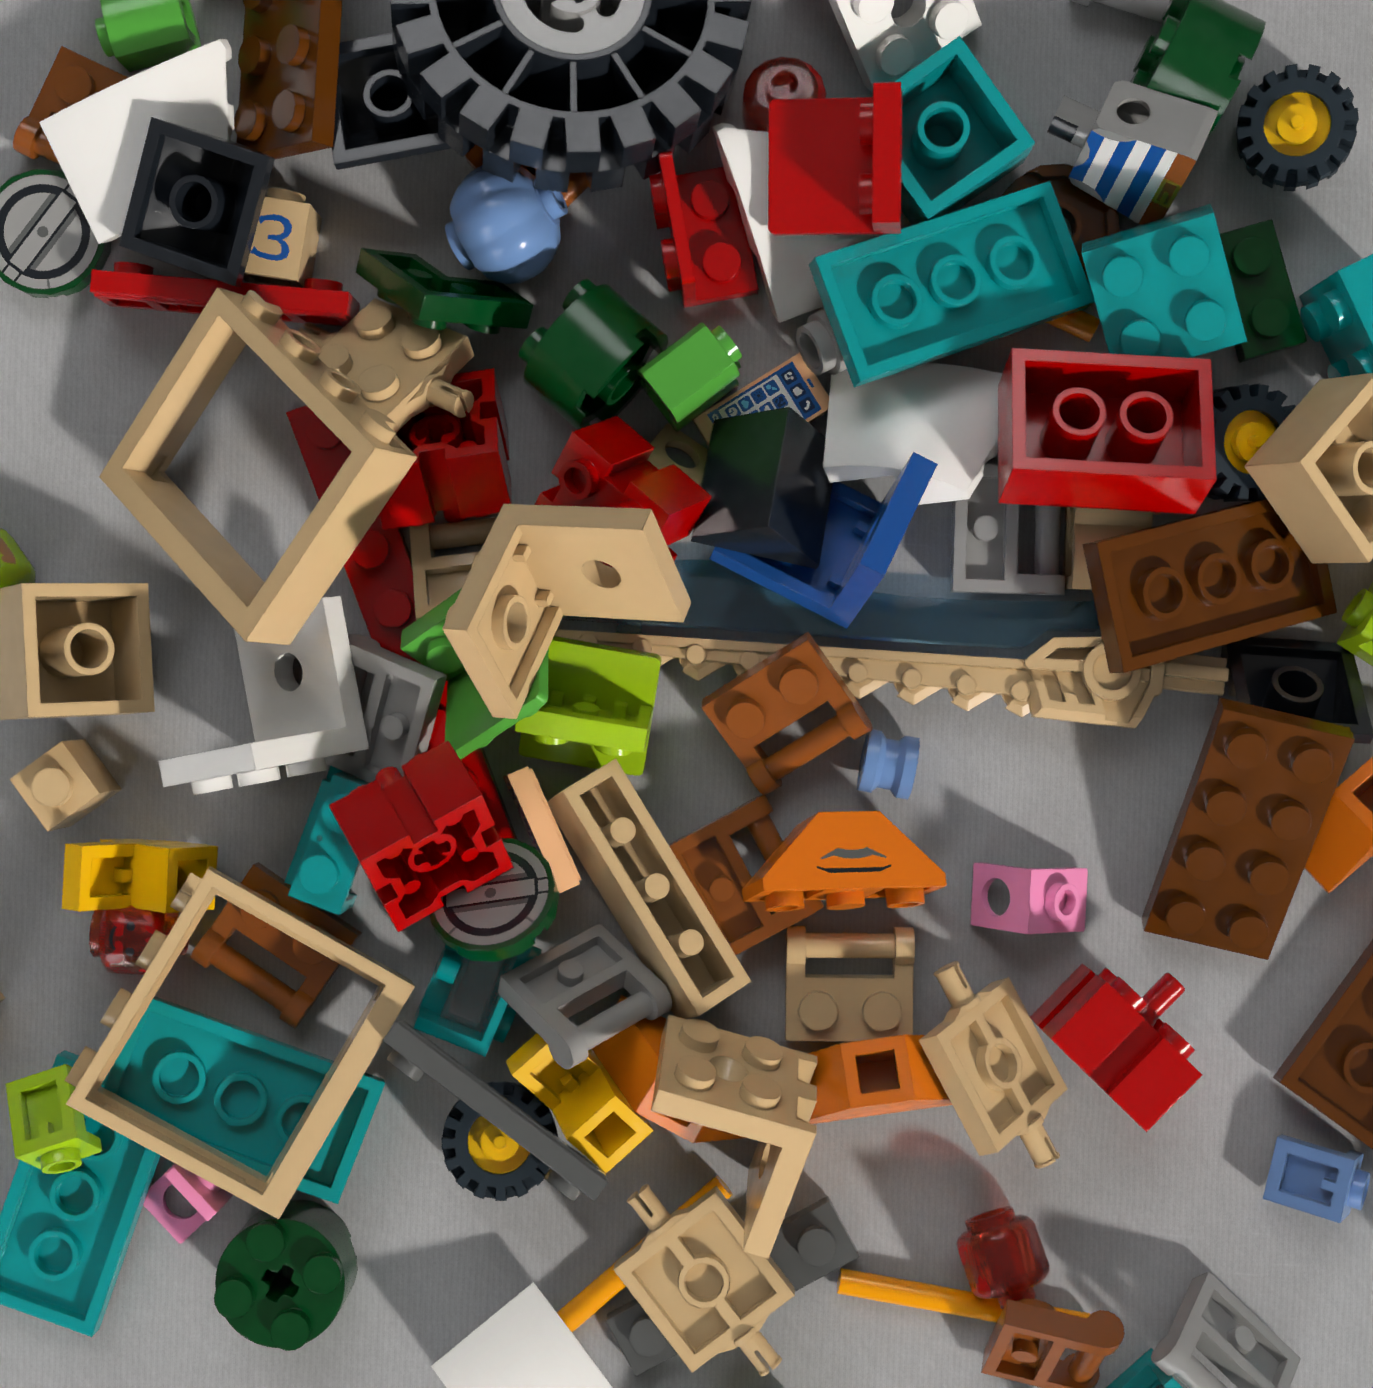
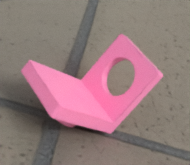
[971,862,1088,934]
[143,1163,233,1244]

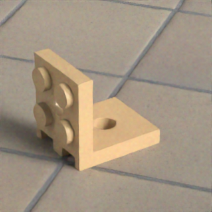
[442,504,692,719]
[651,1015,817,1259]

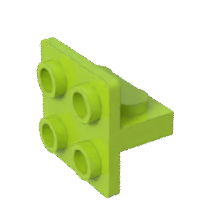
[514,636,662,776]

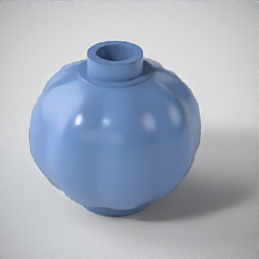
[445,165,568,284]

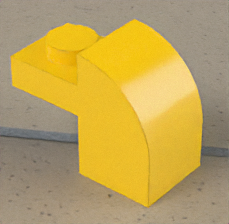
[61,839,218,913]
[505,1033,654,1174]

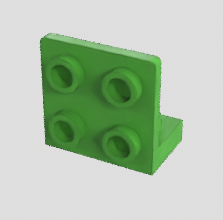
[400,588,549,760]

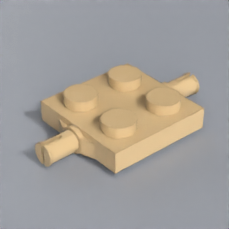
[298,298,474,433]
[919,961,1068,1169]
[613,1184,795,1377]

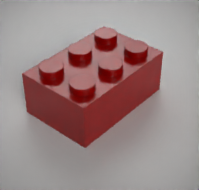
[998,348,1217,514]

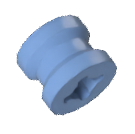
[857,729,920,800]

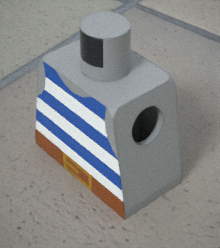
[1047,80,1219,225]

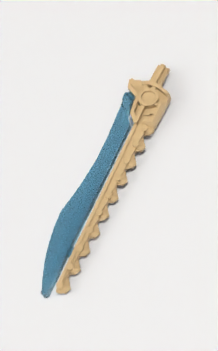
[554,560,1229,729]

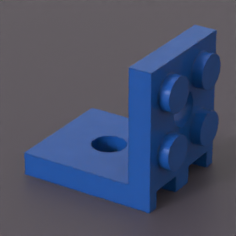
[709,452,938,629]

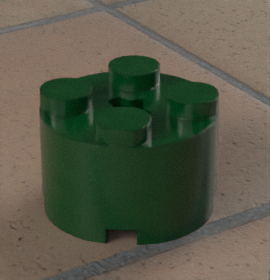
[1130,0,1266,136]
[518,278,668,430]
[214,1199,358,1351]

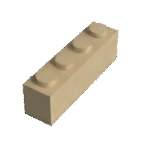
[547,759,751,1019]

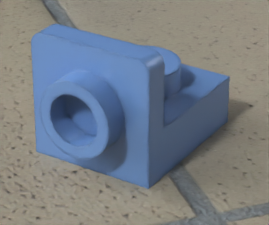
[1263,1134,1371,1223]

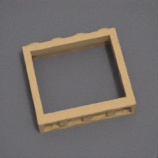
[99,287,417,645]
[64,866,415,1219]

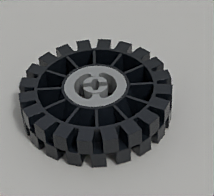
[390,0,751,193]

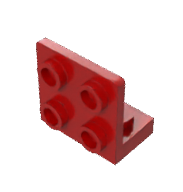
[768,82,903,236]
[648,151,759,308]

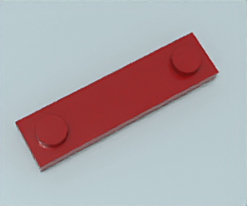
[90,261,360,327]

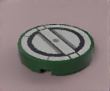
[0,169,111,298]
[429,838,559,962]

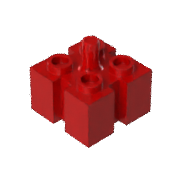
[379,368,512,530]
[534,416,712,567]
[328,741,514,932]
[1030,964,1202,1132]

